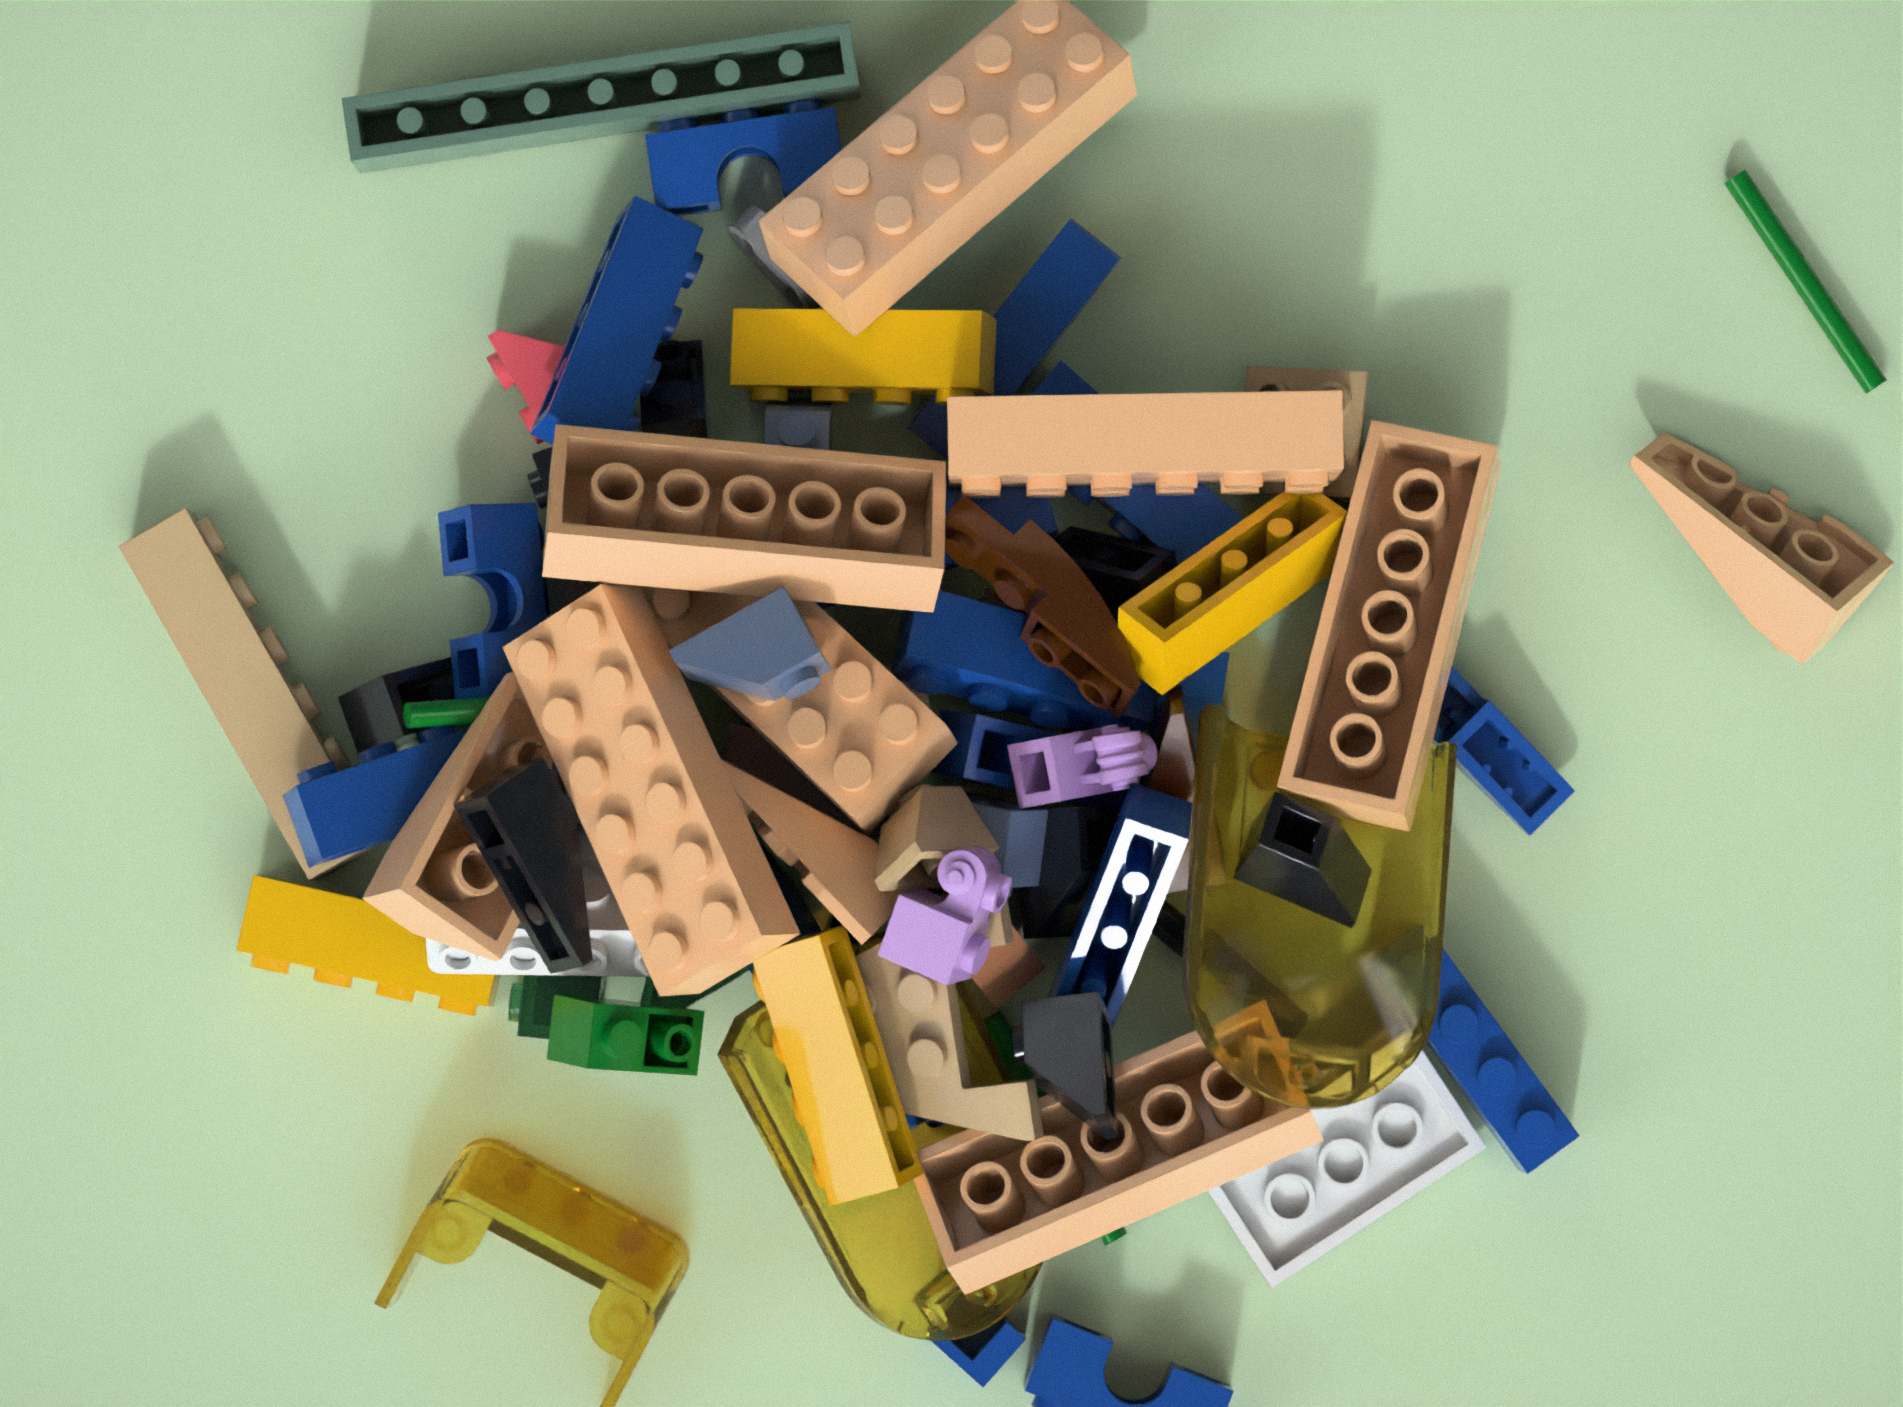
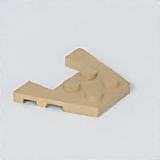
[855,898,1044,1141]

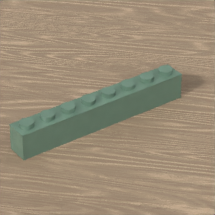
[342,21,861,174]

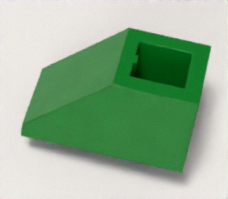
[547,995,705,1076]

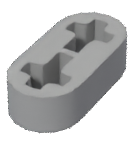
[728,205,820,309]

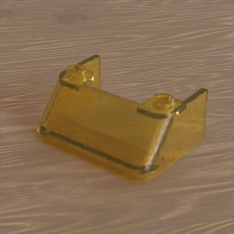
[374,1137,690,1407]

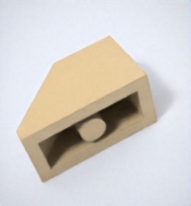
[874,784,1000,891]

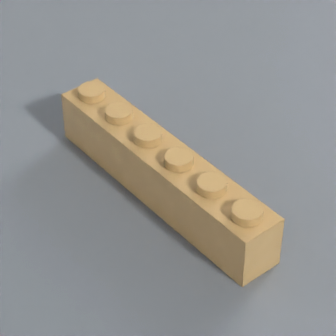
[118,508,380,881]

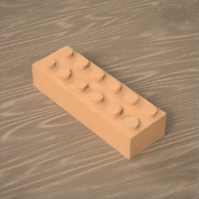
[758,0,1137,337]
[947,390,1344,499]
[1277,420,1502,832]
[542,424,946,613]
[600,582,958,836]
[502,584,801,996]
[913,1001,1324,1295]

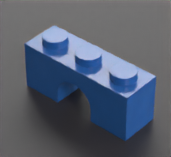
[645,100,841,217]
[438,503,549,699]
[1024,1313,1234,1407]

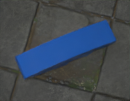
[908,218,1122,460]
[1432,666,1575,836]

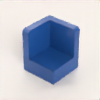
[925,1290,1026,1387]

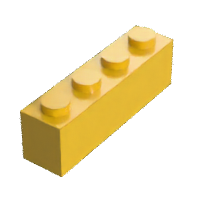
[730,308,997,406]
[1118,490,1347,695]
[236,875,501,1016]
[752,925,923,1206]

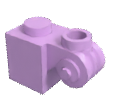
[1007,724,1157,809]
[878,846,1012,985]

